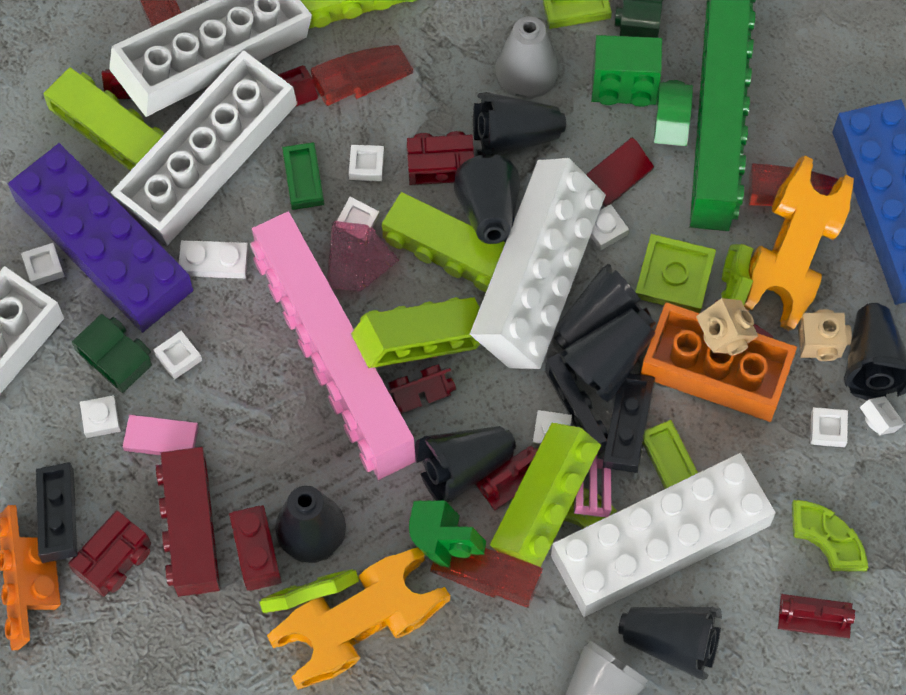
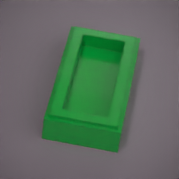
[282,142,324,210]

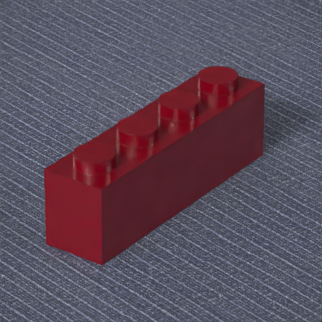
[156,447,220,597]

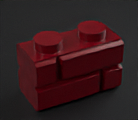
[407,131,474,185]
[229,505,282,591]
[68,510,151,597]

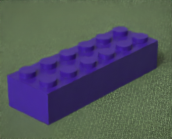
[7,143,194,333]

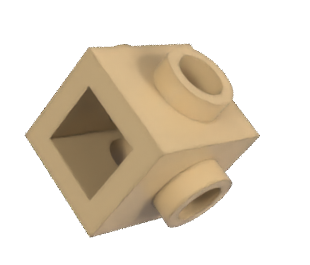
[696,298,758,356]
[798,309,852,361]

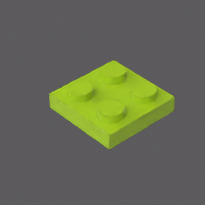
[635,234,716,314]

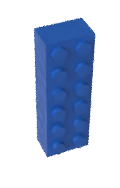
[832,99,906,305]

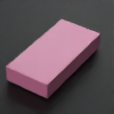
[123,415,198,455]

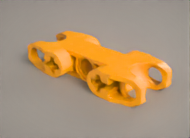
[744,155,854,331]
[267,547,450,690]

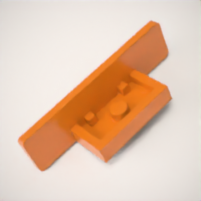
[0,505,61,650]

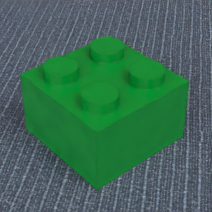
[591,35,662,107]

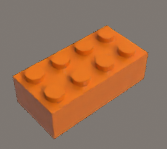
[641,302,797,422]

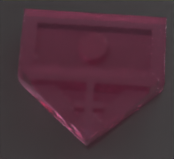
[327,221,399,292]

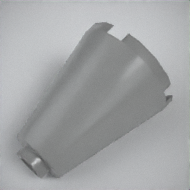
[495,16,559,99]
[565,640,648,695]

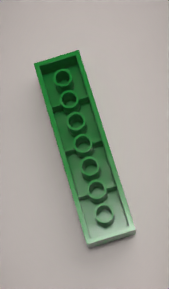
[689,0,756,231]

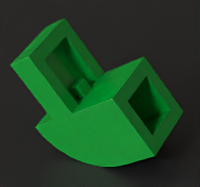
[654,80,693,146]
[409,501,487,567]

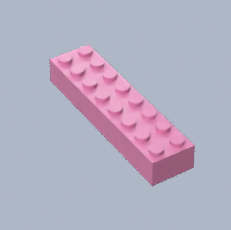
[250,211,415,480]

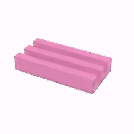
[574,455,611,517]

